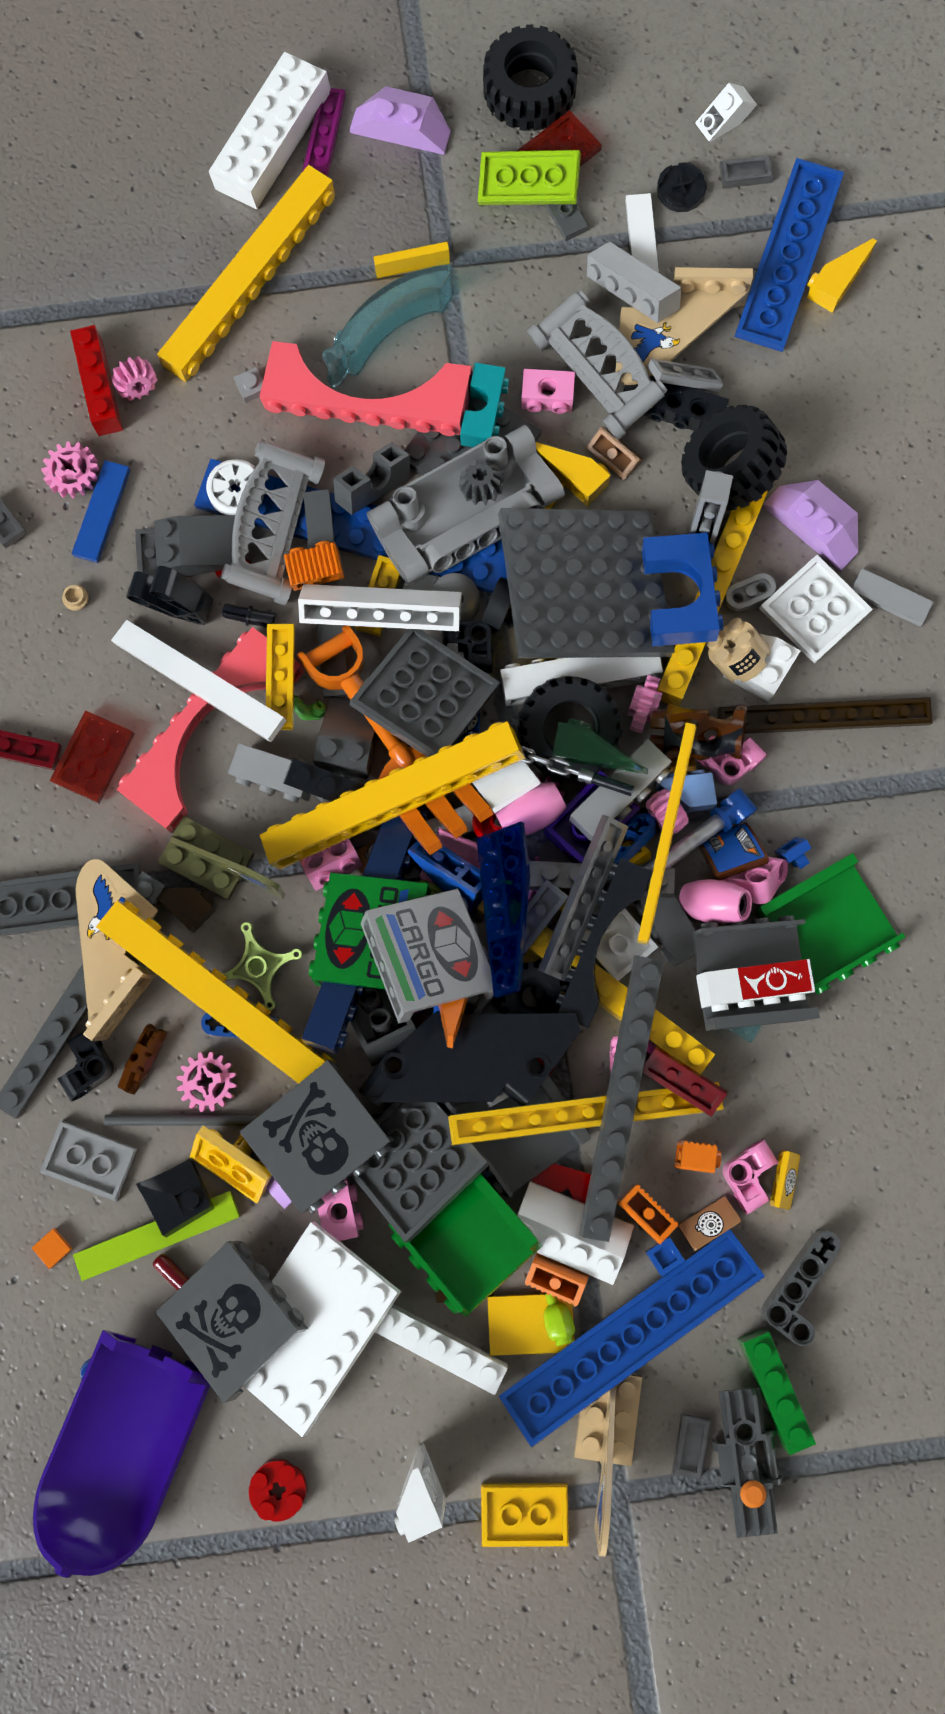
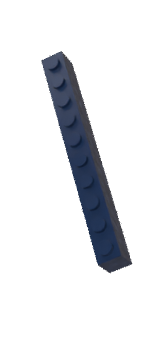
[302,804,430,1054]

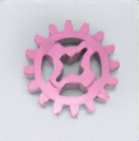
[41,441,100,499]
[627,674,663,734]
[177,1052,238,1112]

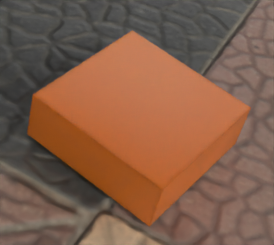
[32,1228,73,1269]

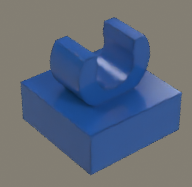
[775,836,811,869]
[645,1236,685,1277]

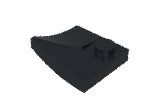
[136,1159,215,1238]

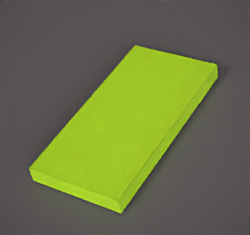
[478,150,581,205]

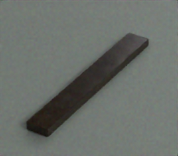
[717,697,933,734]

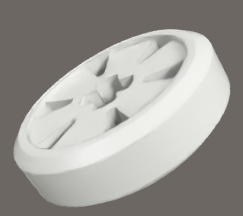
[206,459,264,515]

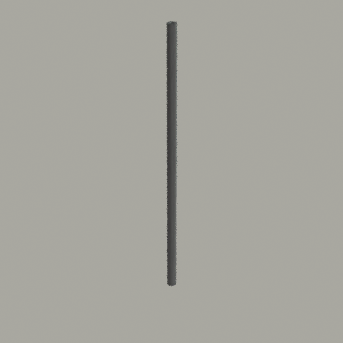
[104,1115,381,1126]

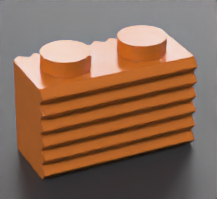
[284,541,345,591]
[674,1140,721,1173]
[617,1184,678,1244]
[525,1253,589,1307]

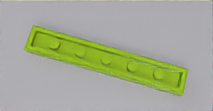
[73,1191,241,1281]

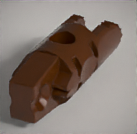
[118,1023,167,1095]

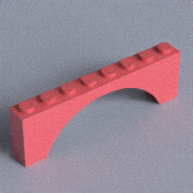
[259,341,473,436]
[117,627,305,833]

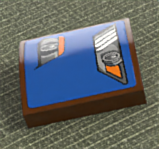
[699,822,769,880]

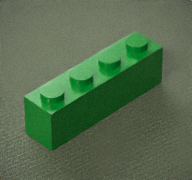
[738,1328,816,1455]

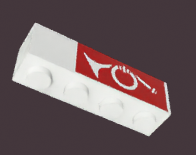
[696,959,815,1012]

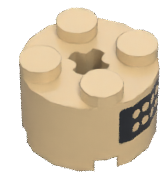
[706,618,771,682]

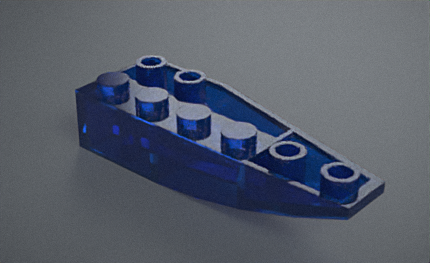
[476,822,530,998]

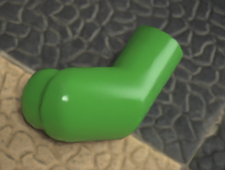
[294,695,326,720]

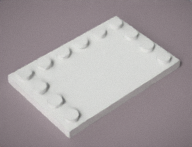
[243,1222,401,1437]

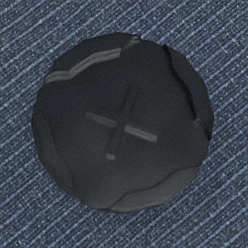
[657,162,707,212]

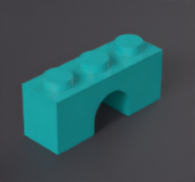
[460,362,510,447]

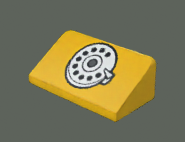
[770,1150,800,1210]

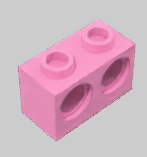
[300,839,363,891]

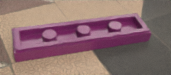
[302,88,346,177]

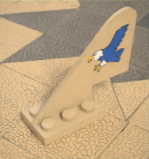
[615,267,753,385]
[76,859,159,1041]
[574,1374,642,1557]

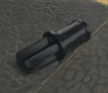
[222,604,276,628]

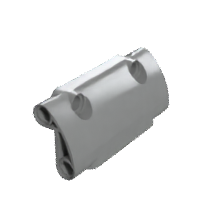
[367,425,565,584]

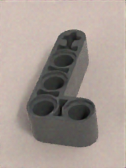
[761,1230,841,1346]

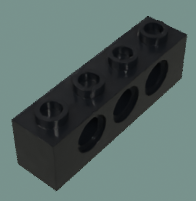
[623,377,729,431]

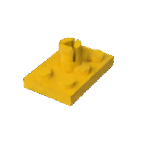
[190,1125,272,1204]

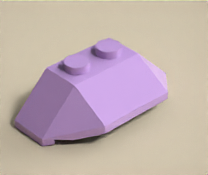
[350,86,451,155]
[762,480,858,572]

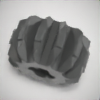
[459,460,504,506]

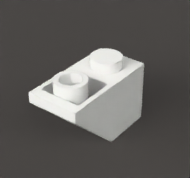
[695,83,757,142]

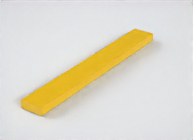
[637,723,696,945]

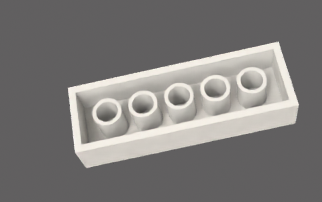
[209,52,331,209]

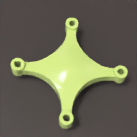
[223,922,303,1010]

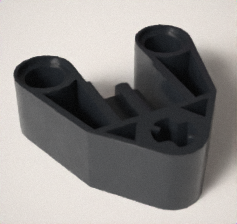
[126,566,213,625]

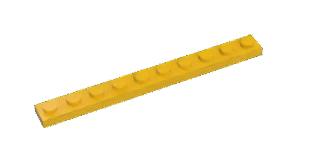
[448,1082,724,1145]

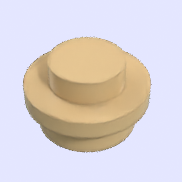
[62,585,89,611]

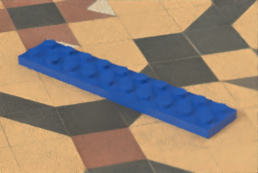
[499,1229,765,1447]

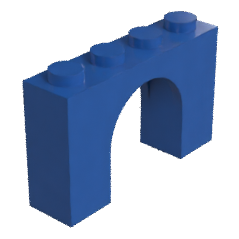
[642,533,723,646]

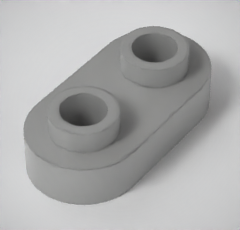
[724,573,776,612]

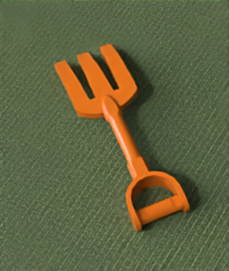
[297,625,493,855]

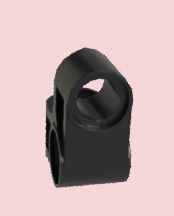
[442,620,493,673]
[57,1030,114,1102]

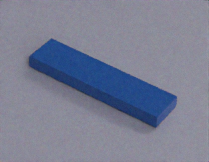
[72,460,131,563]

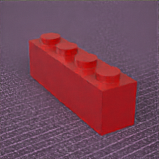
[70,325,123,436]

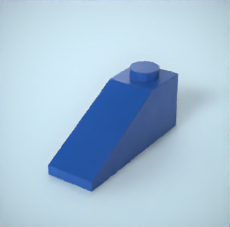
[408,840,491,912]

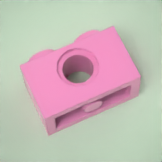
[521,369,575,414]
[318,1180,364,1241]

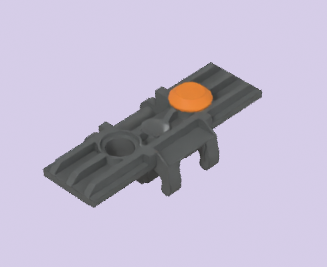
[712,1387,782,1538]

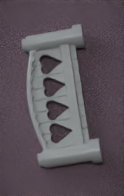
[526,290,667,441]
[221,441,325,606]

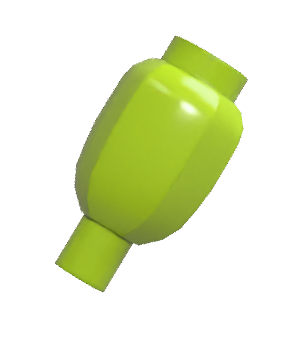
[543,1294,575,1346]

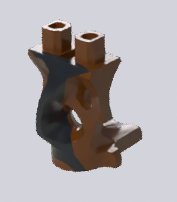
[650,703,748,761]

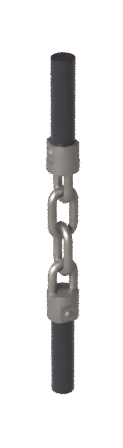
[469,731,634,796]

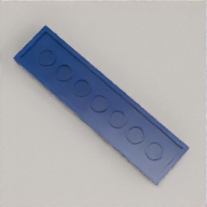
[734,158,844,352]

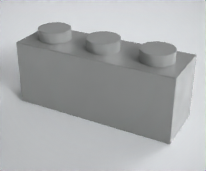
[228,743,311,803]

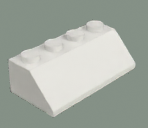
[517,1181,634,1285]
[394,1443,446,1543]

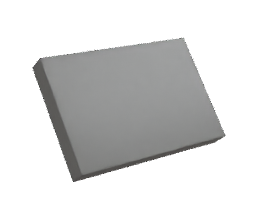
[39,1120,139,1202]

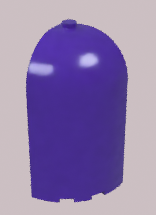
[33,1330,210,1578]

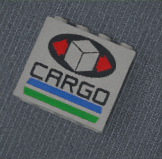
[361,889,499,1024]

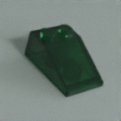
[553,719,648,775]

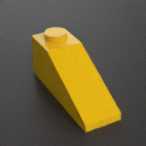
[807,238,877,313]
[536,442,610,507]

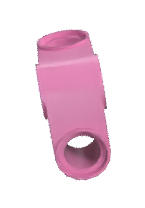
[698,735,767,786]
[723,857,788,904]
[723,1139,779,1215]

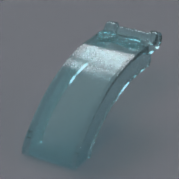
[322,265,454,387]

